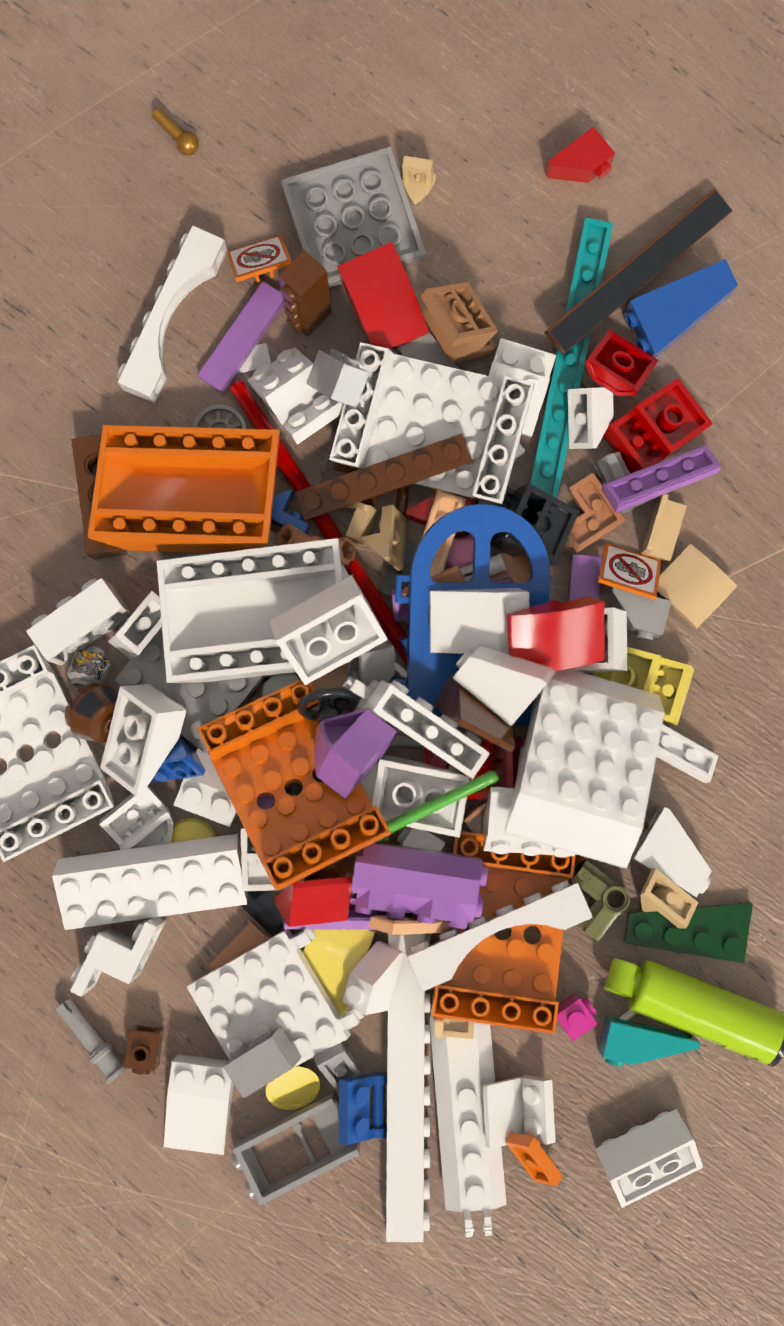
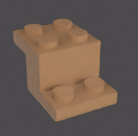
[420,282,498,364]

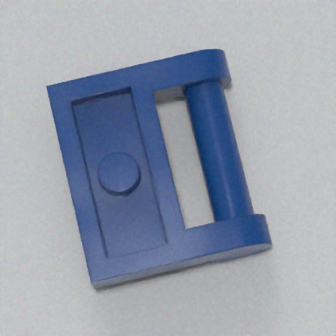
[339,1072,387,1145]

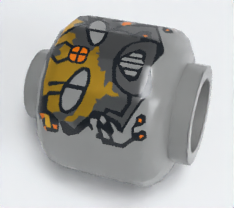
[67,646,111,689]

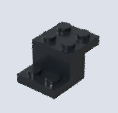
[465,483,579,565]

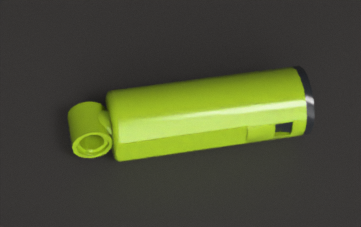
[604,958,784,1067]

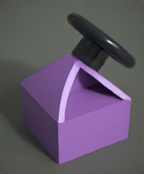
[297,688,397,799]

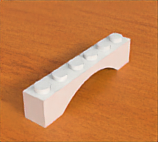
[117,225,228,404]
[406,880,593,992]

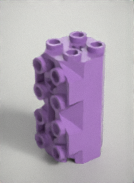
[350,842,488,929]

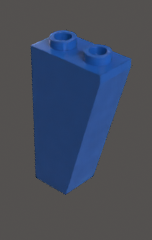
[624,259,738,358]

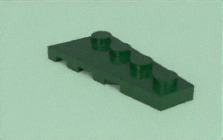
[623,902,753,963]

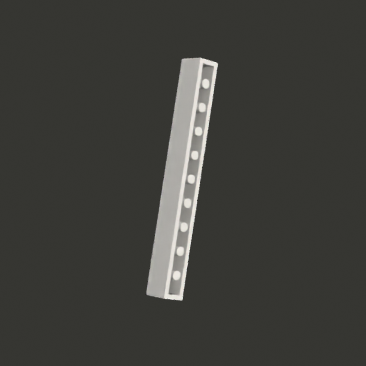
[386,933,431,1242]

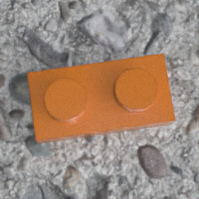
[505,1132,563,1187]

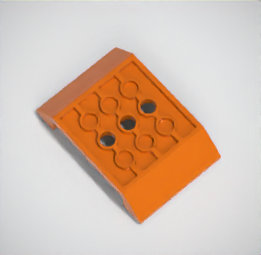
[197,679,391,891]
[431,831,576,1034]

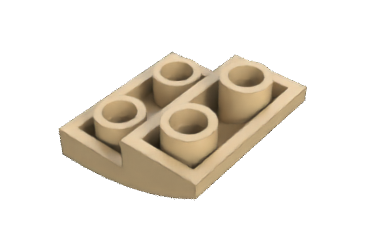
[657,544,737,629]

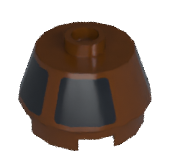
[64,683,118,743]

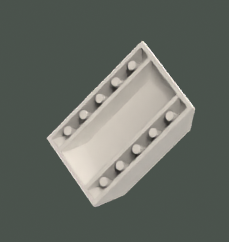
[157,538,351,683]
[504,669,664,868]

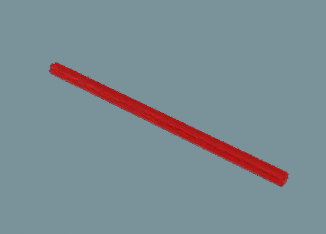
[230,380,408,665]

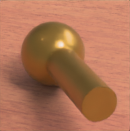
[151,108,199,156]

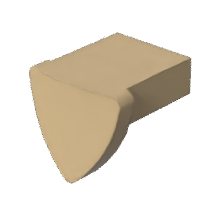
[402,156,436,205]
[345,502,379,547]
[435,1017,474,1039]

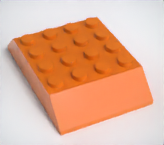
[87,425,280,554]

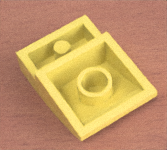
[593,647,694,726]
[303,929,375,1015]

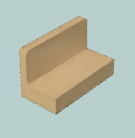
[640,494,687,563]

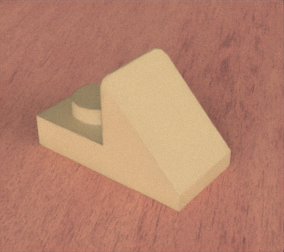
[361,504,407,571]
[640,868,698,928]

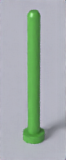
[378,771,499,843]

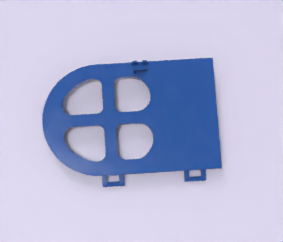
[393,504,550,726]

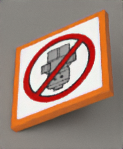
[226,235,292,283]
[598,543,661,600]

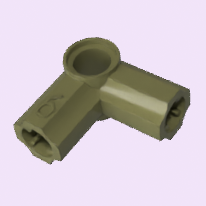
[570,860,630,942]

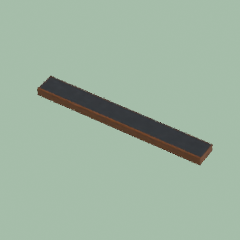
[544,188,733,355]

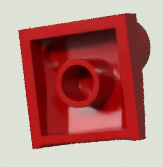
[585,329,659,396]

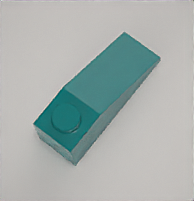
[598,1015,701,1067]

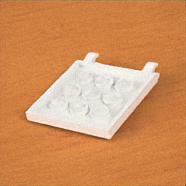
[187,929,364,1067]

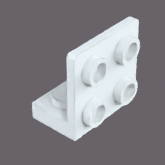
[483,1075,555,1149]

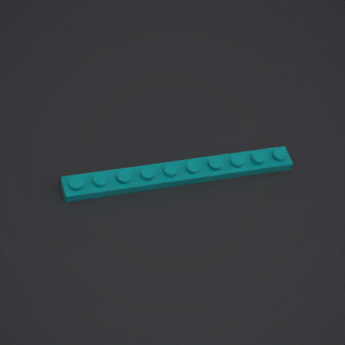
[530,217,614,498]

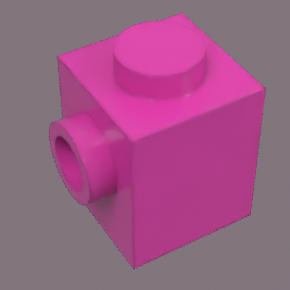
[557,993,598,1041]

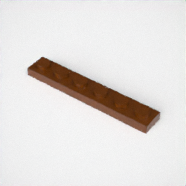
[295,433,474,521]

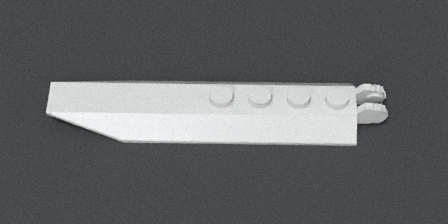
[429,1007,507,1238]

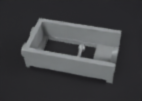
[231,1092,360,1206]

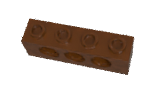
[71,434,128,560]

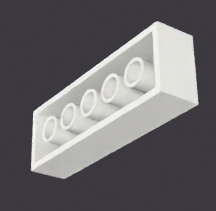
[52,833,248,930]

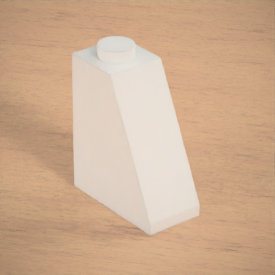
[453,646,556,726]
[631,806,712,897]

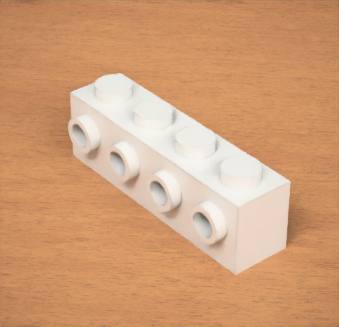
[365,680,490,779]

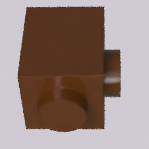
[124,1025,164,1075]

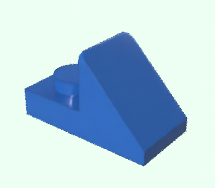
[271,490,310,534]

